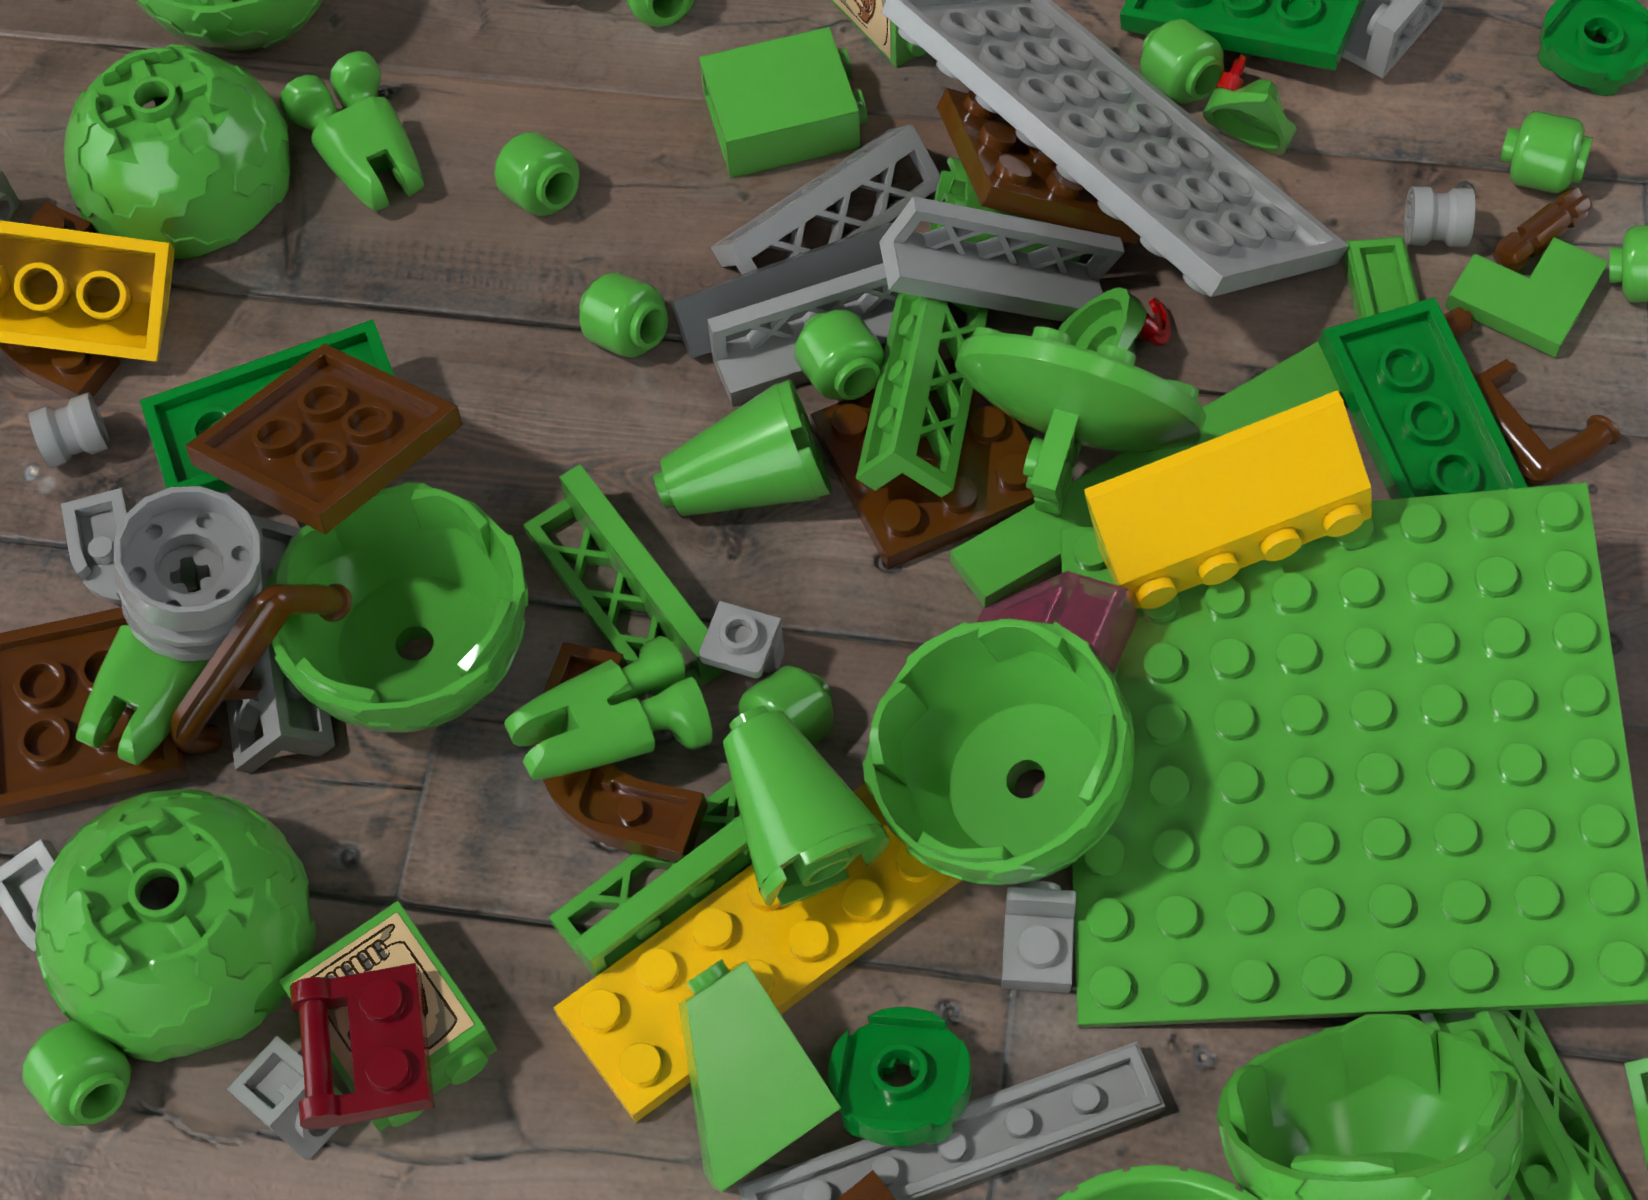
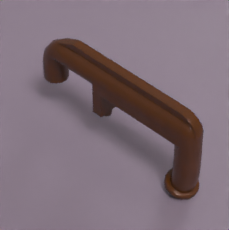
[1444,307,1621,485]
[170,583,352,754]

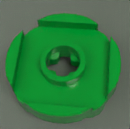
[1537,0,1648,96]
[828,1007,973,1147]

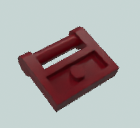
[290,963,435,1129]

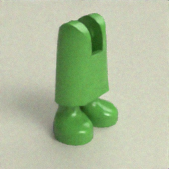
[279,51,425,213]
[75,625,208,766]
[504,636,712,781]

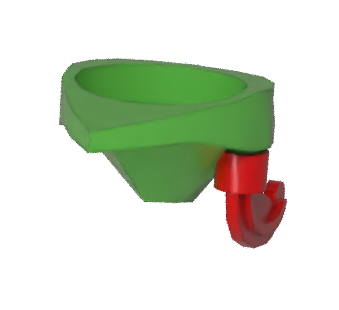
[1203,54,1297,155]
[1058,287,1171,354]

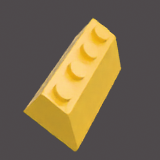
[0,220,175,362]
[1084,390,1372,613]

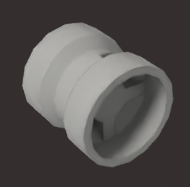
[1404,186,1476,247]
[28,392,111,469]

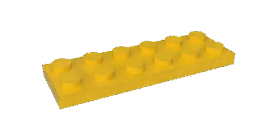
[553,783,961,1123]

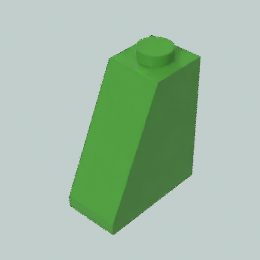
[679,959,841,1192]

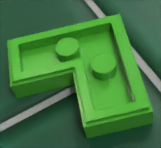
[1445,237,1609,357]

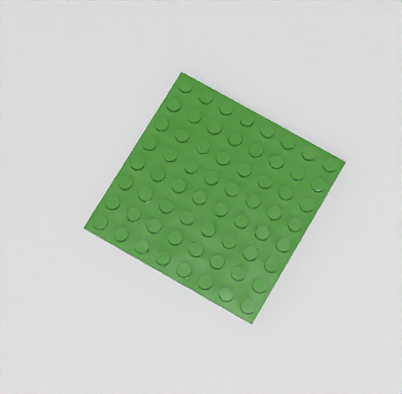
[1060,482,1648,1028]

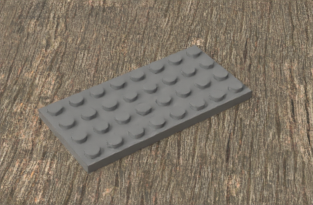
[881,0,1349,297]

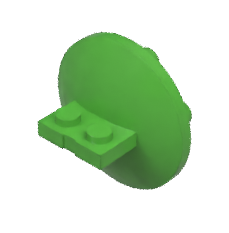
[955,326,1206,516]

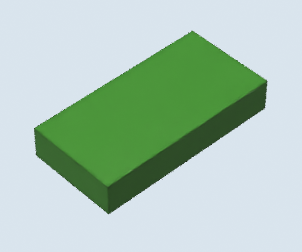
[1343,236,1419,319]

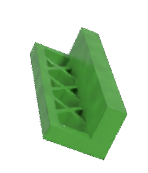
[856,293,988,497]
[523,464,724,698]
[549,780,752,978]
[1419,1009,1633,1200]

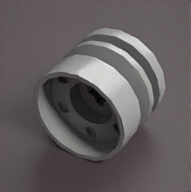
[114,486,262,661]

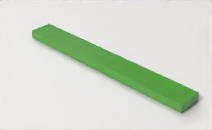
[950,342,1345,608]

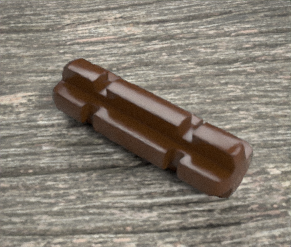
[1493,187,1592,272]

